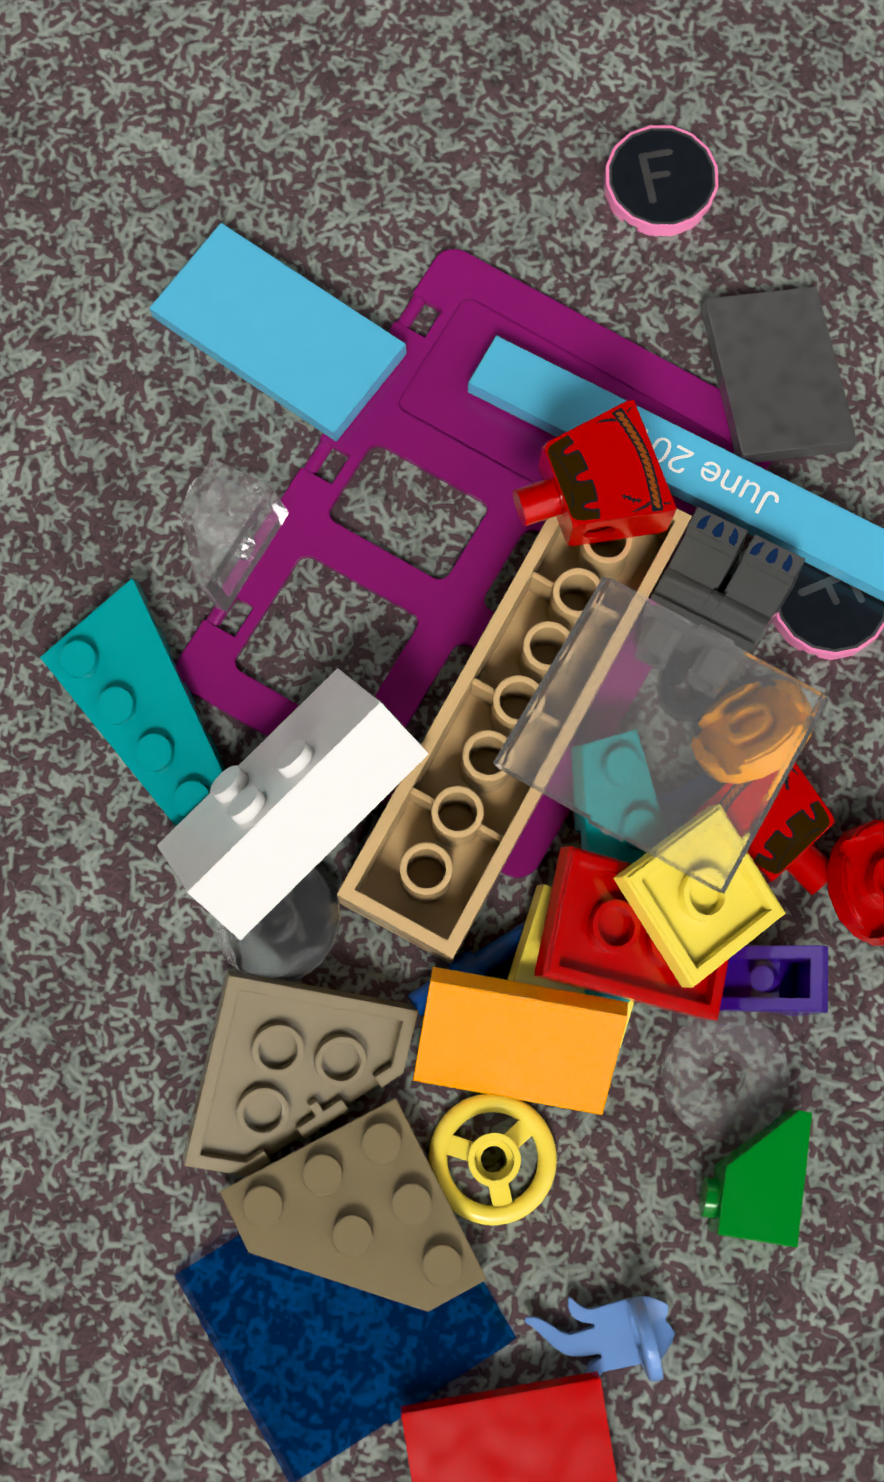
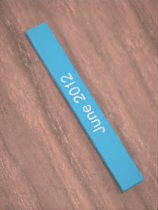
[468,336,884,602]

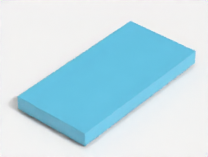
[149,223,407,441]

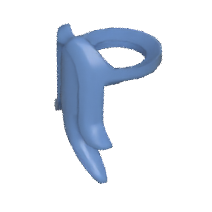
[524,1295,675,1382]

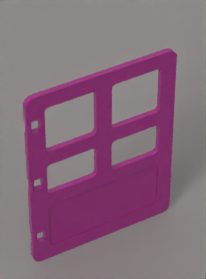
[176,249,771,878]

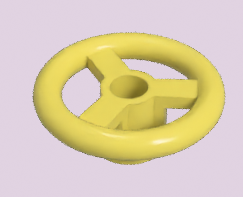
[428,1094,557,1225]

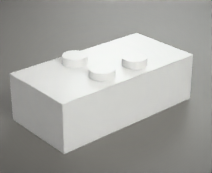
[157,668,429,941]

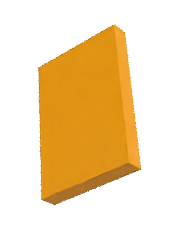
[413,967,628,1115]

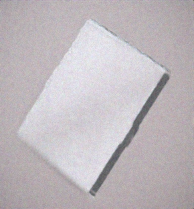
[493,577,829,894]

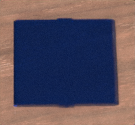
[175,1235,516,1482]

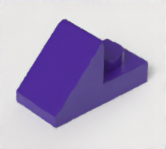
[719,945,828,1016]

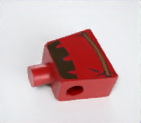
[513,399,677,546]
[684,759,835,896]

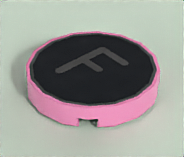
[604,125,718,236]
[773,562,884,660]

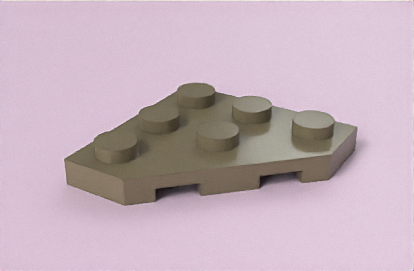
[183,969,418,1176]
[219,1098,487,1312]

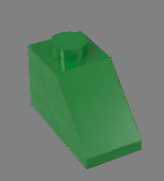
[699,1110,812,1248]

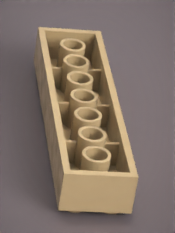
[337,509,692,964]

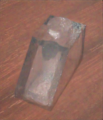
[180,459,289,612]

